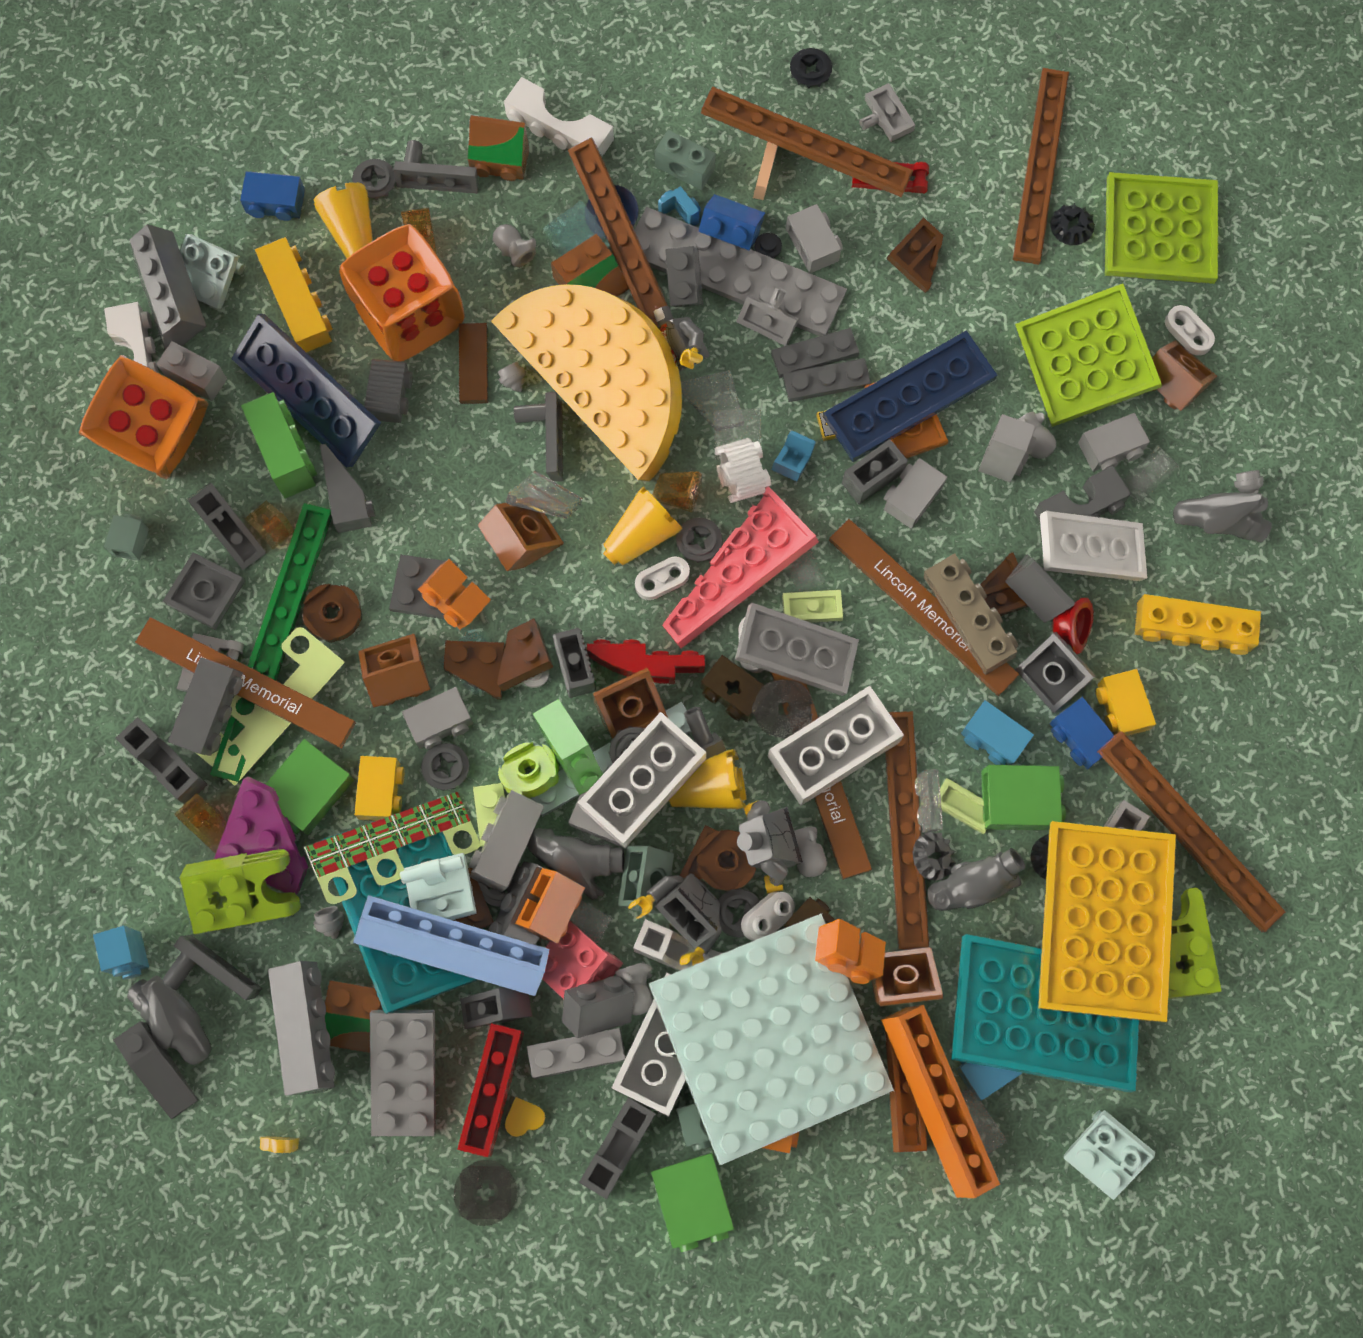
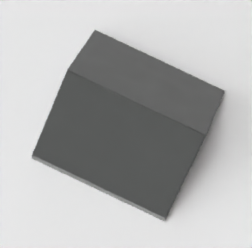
[1005,554,1075,623]
[1015,632,1096,713]

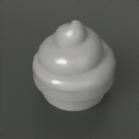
[498,362,526,392]
[1234,470,1264,494]
[313,906,345,939]

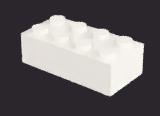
[768,686,904,806]
[578,712,707,848]
[612,972,686,1117]

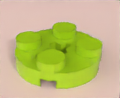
[498,742,559,799]

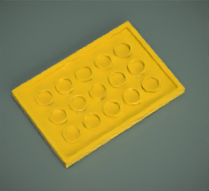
[1038,821,1176,1022]

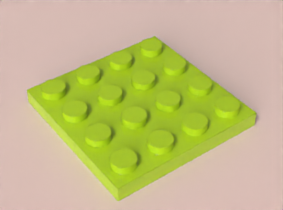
[1105,172,1218,284]
[1015,283,1162,427]

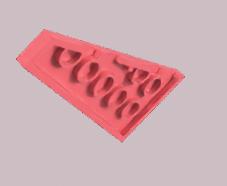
[662,486,819,649]

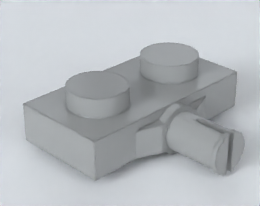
[859,83,915,142]
[736,287,799,346]

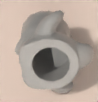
[493,224,536,268]
[1018,412,1056,459]
[794,827,827,877]
[615,962,653,1016]

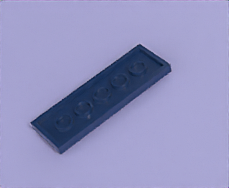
[231,314,381,468]
[823,330,997,462]

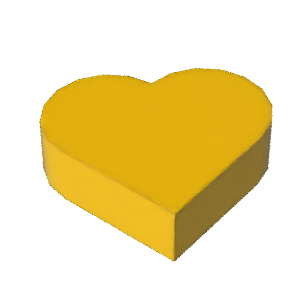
[505,1097,546,1137]
[260,1136,299,1153]

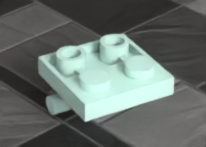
[180,234,244,309]
[400,853,477,920]
[1063,1110,1155,1200]

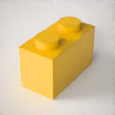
[1096,669,1156,736]
[354,756,405,821]

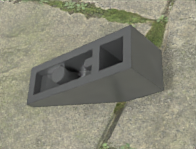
[320,444,376,533]
[186,482,266,570]
[113,1021,198,1119]

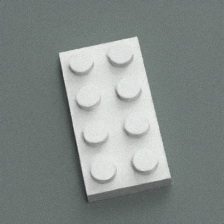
[1040,511,1147,581]

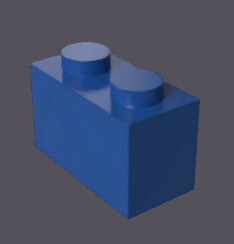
[240,171,305,221]
[698,194,765,251]
[1049,697,1114,770]

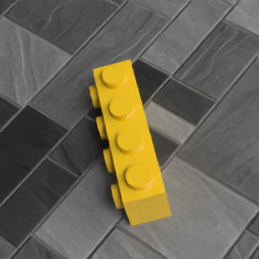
[255,237,333,352]
[1134,594,1261,655]

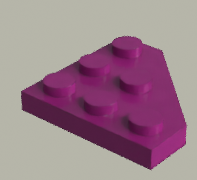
[214,776,309,895]

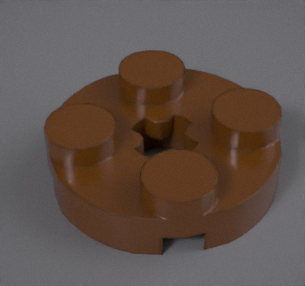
[302,584,362,643]
[697,830,756,891]

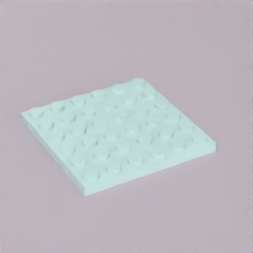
[649,914,894,1165]

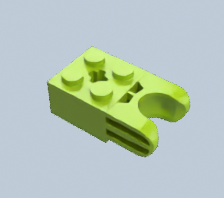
[179,849,301,934]
[1168,887,1222,1000]

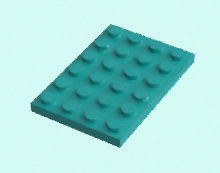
[321,828,485,1014]
[951,934,1139,1093]

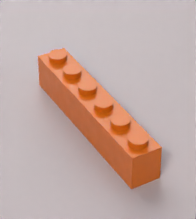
[881,1005,1000,1198]

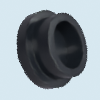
[754,233,782,258]

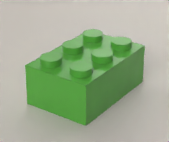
[241,392,318,499]

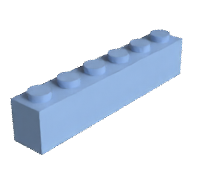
[353,895,550,996]

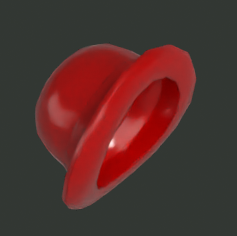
[1052,597,1094,655]

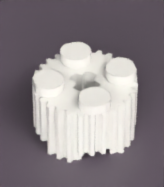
[714,438,771,503]

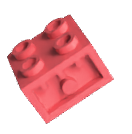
[542,920,623,999]

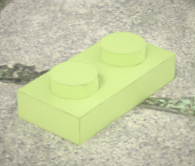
[782,590,843,623]
[473,783,505,847]

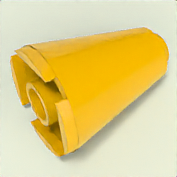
[314,182,373,259]
[603,487,683,565]
[668,749,747,809]

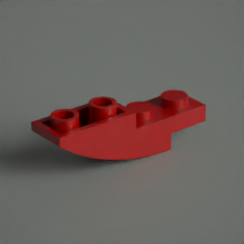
[587,639,705,684]

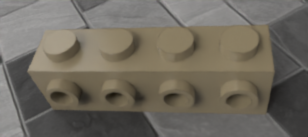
[924,553,1018,675]

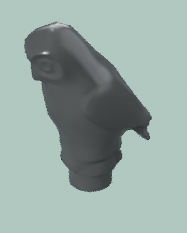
[1173,492,1272,543]
[527,827,625,900]
[927,848,1025,911]
[127,975,212,1065]

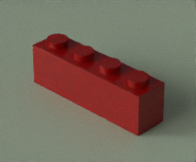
[457,1023,524,1157]

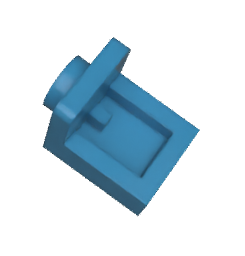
[658,186,701,226]
[771,431,816,482]

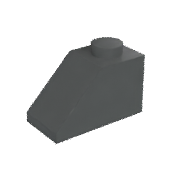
[460,987,532,1029]

